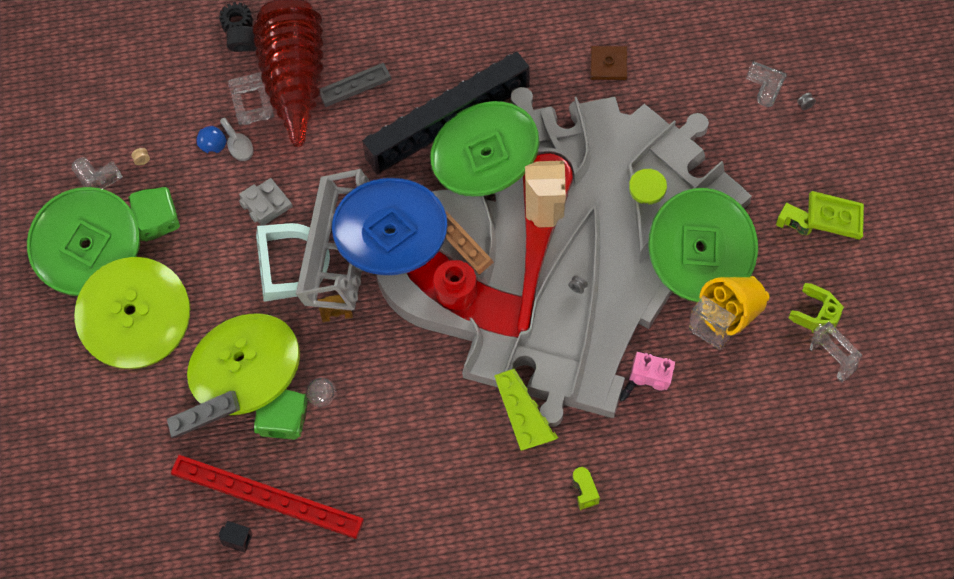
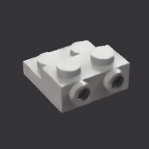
[239,178,293,226]

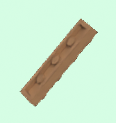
[445,211,494,275]

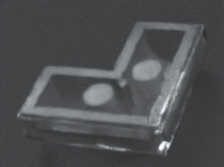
[746,61,787,107]
[71,157,122,189]

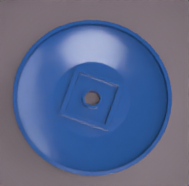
[332,178,447,275]

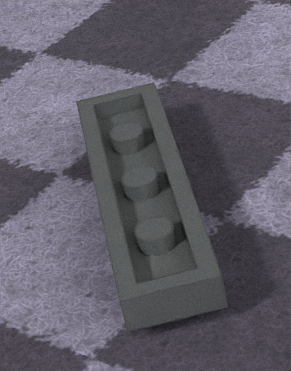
[318,63,391,107]
[167,391,240,438]

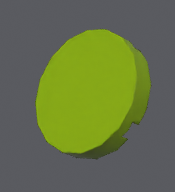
[629,169,667,205]

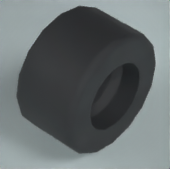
[227,26,259,52]

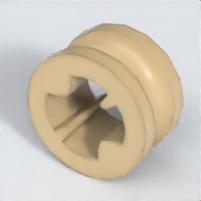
[131,148,150,165]

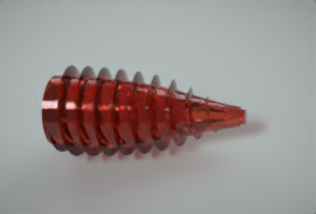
[253,0,324,147]

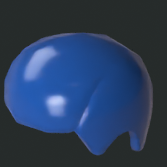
[196,126,227,153]

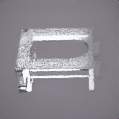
[228,72,274,126]
[689,296,736,351]
[810,322,862,382]

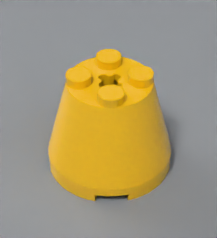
[699,276,770,336]

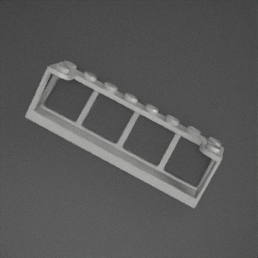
[296,169,369,310]

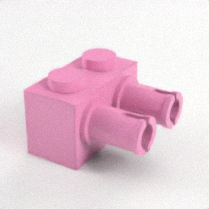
[629,352,675,390]

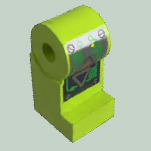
[776,203,813,235]
[572,467,600,510]

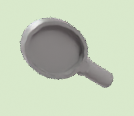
[220,118,254,161]

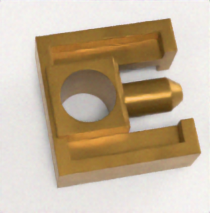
[318,295,353,323]

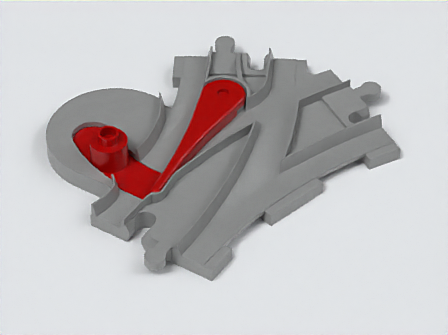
[376,87,752,427]

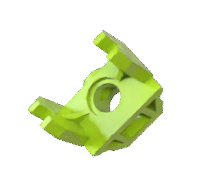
[789,283,844,333]

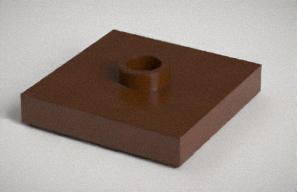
[591,46,627,80]

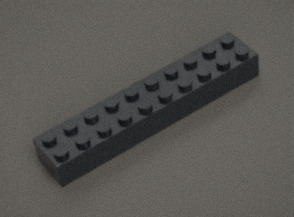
[362,51,530,175]

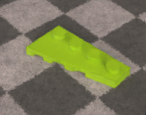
[494,369,558,451]

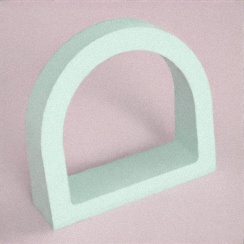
[256,223,330,301]

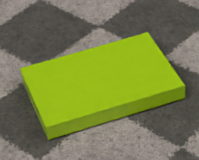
[808,191,864,240]

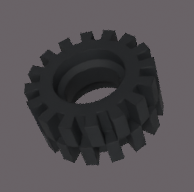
[219,2,253,33]

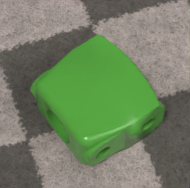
[128,187,180,242]
[254,390,308,440]

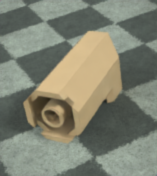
[525,161,566,227]

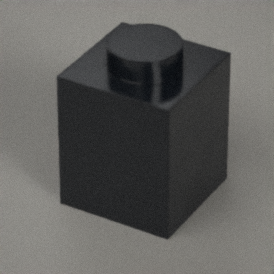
[219,521,253,553]

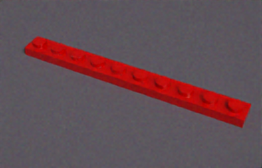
[171,455,364,539]

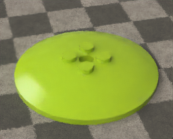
[74,257,190,369]
[187,314,300,415]

